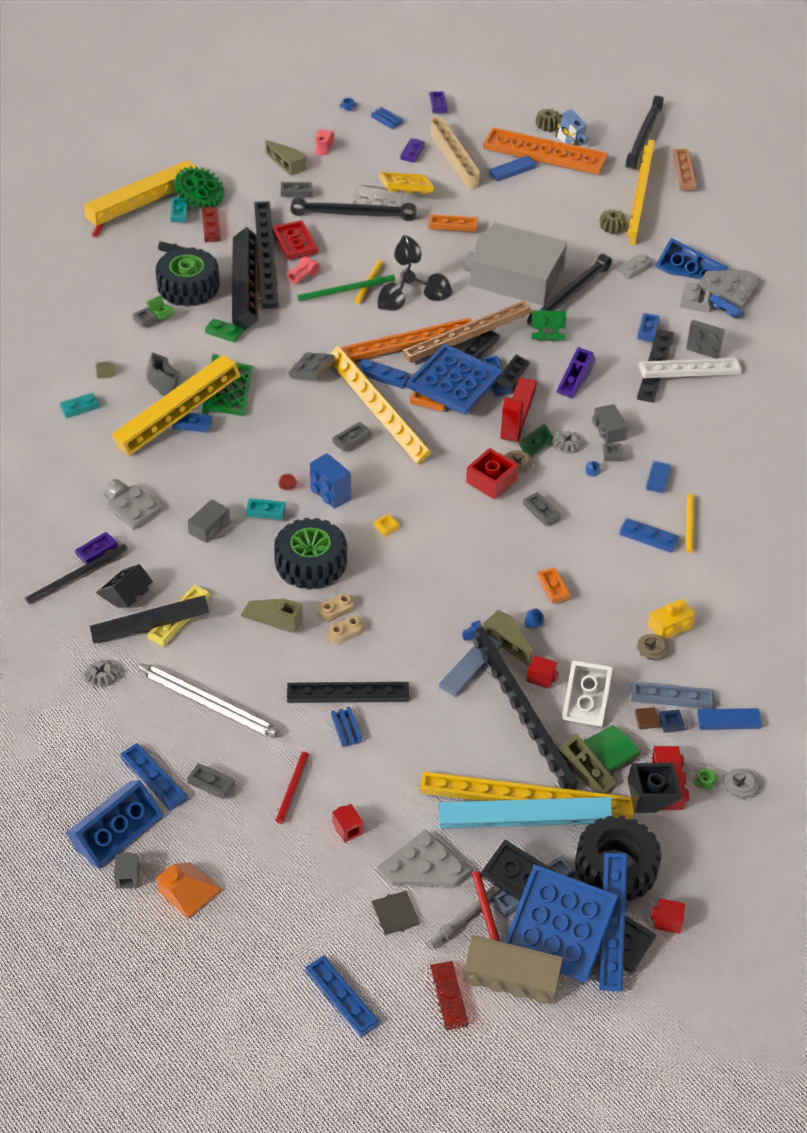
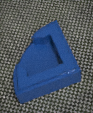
[462,620,482,641]

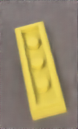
[147,584,210,647]

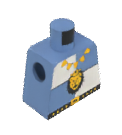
[555,109,589,145]

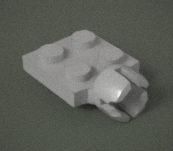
[104,479,161,530]

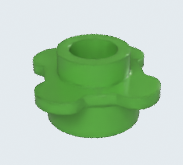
[693,769,718,791]

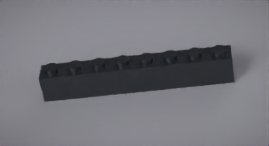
[232,227,258,331]

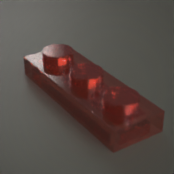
[202,207,221,243]
[430,961,468,1031]

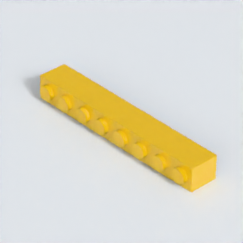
[84,160,195,226]
[111,355,240,456]

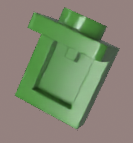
[146,295,174,320]

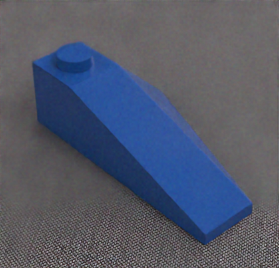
[655,237,728,279]

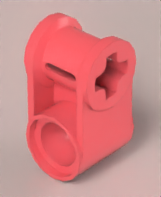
[315,129,334,155]

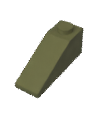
[265,140,307,176]
[483,609,533,666]
[558,734,617,794]

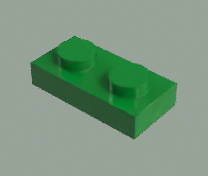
[205,318,243,343]

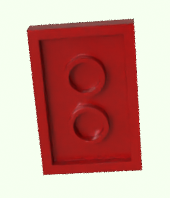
[272,220,318,260]

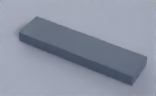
[439,635,502,697]
[631,681,713,709]
[491,855,575,918]

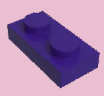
[400,138,425,163]
[75,532,118,564]

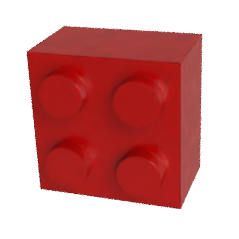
[466,448,519,500]

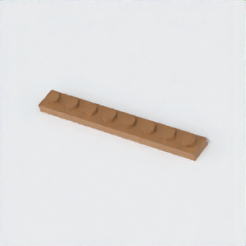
[403,301,532,363]

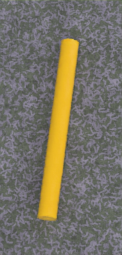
[354,260,383,304]
[686,494,694,553]

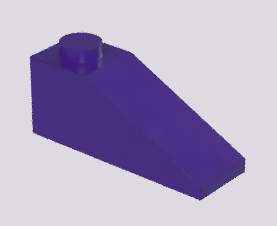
[556,347,596,399]

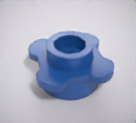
[339,97,357,111]

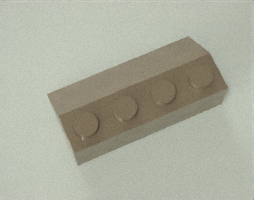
[464,935,563,1004]

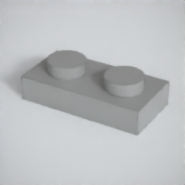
[617,253,652,279]

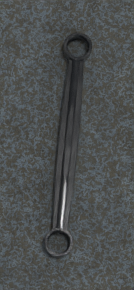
[625,95,664,169]
[290,197,417,221]
[527,253,612,329]

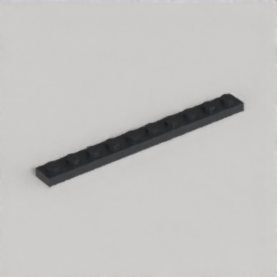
[254,201,279,309]
[473,626,578,790]

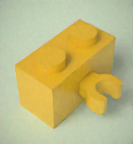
[648,598,696,639]

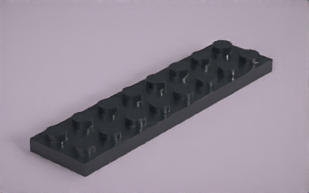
[480,839,657,974]

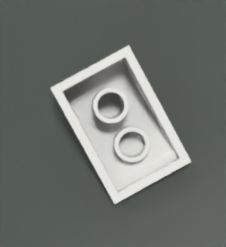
[562,660,613,727]

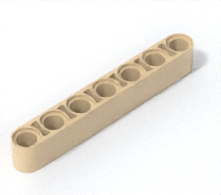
[431,117,480,189]

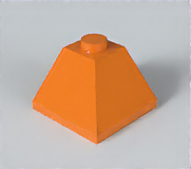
[156,862,221,919]

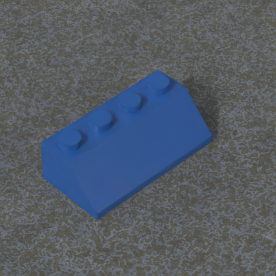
[65,780,164,869]

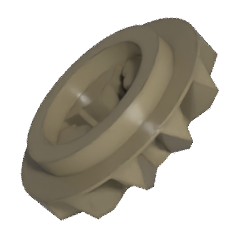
[505,450,532,474]
[637,634,669,661]

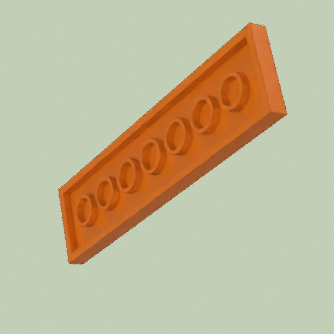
[483,127,608,175]

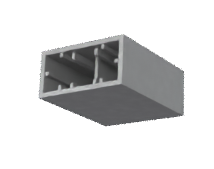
[464,222,568,306]

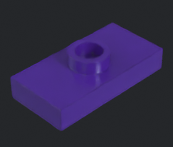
[429,91,448,113]

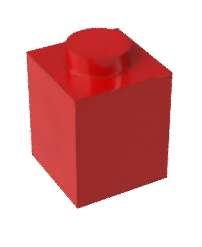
[526,655,559,689]
[332,803,363,843]
[651,898,686,934]

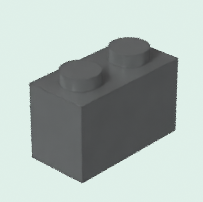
[592,404,628,443]
[188,499,230,543]

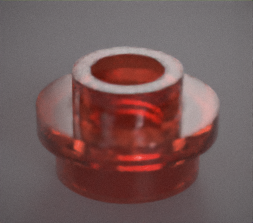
[278,474,297,490]

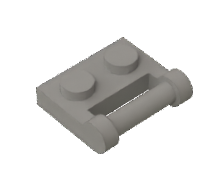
[680,282,713,312]

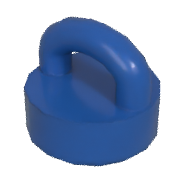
[524,608,544,628]

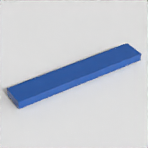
[599,853,627,992]

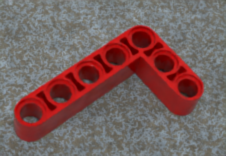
[500,377,537,442]

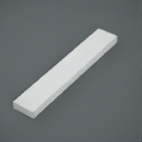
[639,358,742,378]

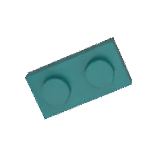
[170,197,187,222]
[60,392,100,419]
[245,498,286,520]

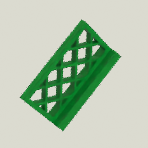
[202,354,253,416]

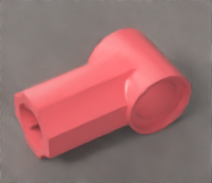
[287,256,320,285]

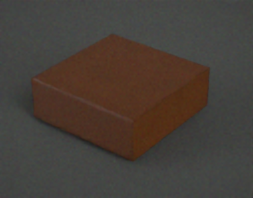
[634,707,660,730]

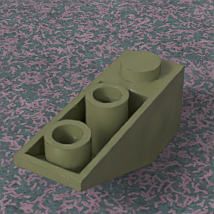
[241,599,303,633]

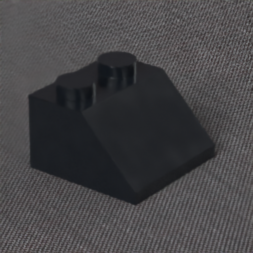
[96,564,153,608]
[627,763,682,813]

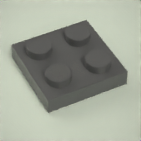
[686,320,725,359]
[288,352,335,380]

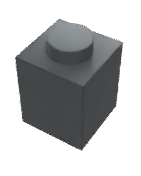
[114,852,140,889]

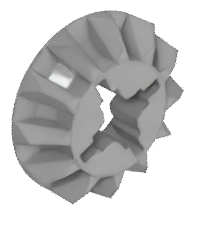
[553,429,582,453]
[84,658,117,687]
[724,768,759,799]

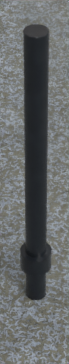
[25,544,128,604]

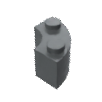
[146,352,180,396]

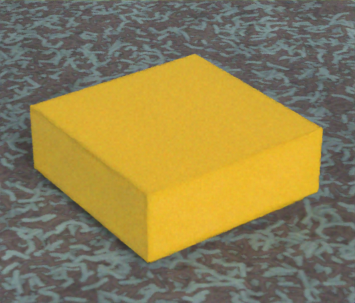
[374,513,400,537]

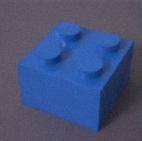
[309,453,351,509]

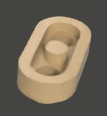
[318,594,355,621]
[327,616,364,644]

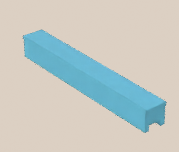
[438,797,612,829]

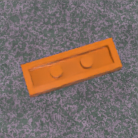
[429,214,478,232]

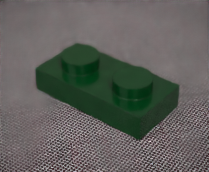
[518,424,553,457]

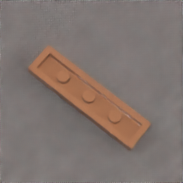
[673,149,696,191]

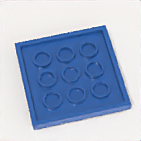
[406,343,503,415]
[504,864,619,984]

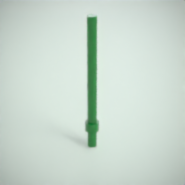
[297,274,395,301]

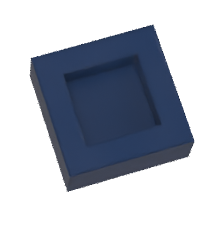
[659,709,685,733]

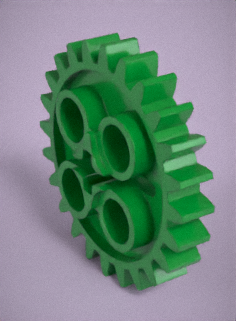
[174,166,225,210]

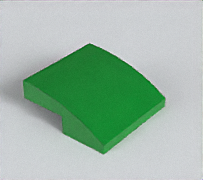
[583,725,640,773]

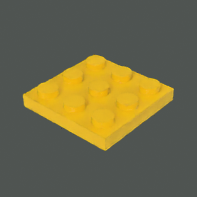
[379,171,434,194]

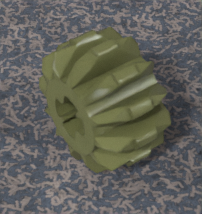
[535,108,560,132]
[599,209,626,234]

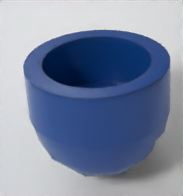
[585,461,600,477]

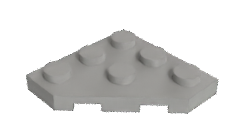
[698,270,762,310]
[377,830,470,888]

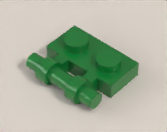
[531,310,567,342]

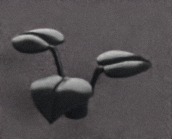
[377,235,452,311]

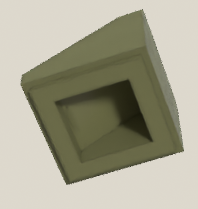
[96,361,114,379]

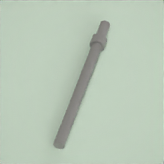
[427,886,502,949]

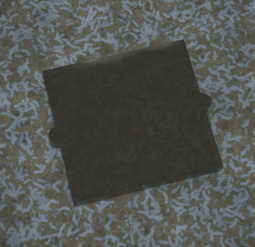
[372,891,420,935]

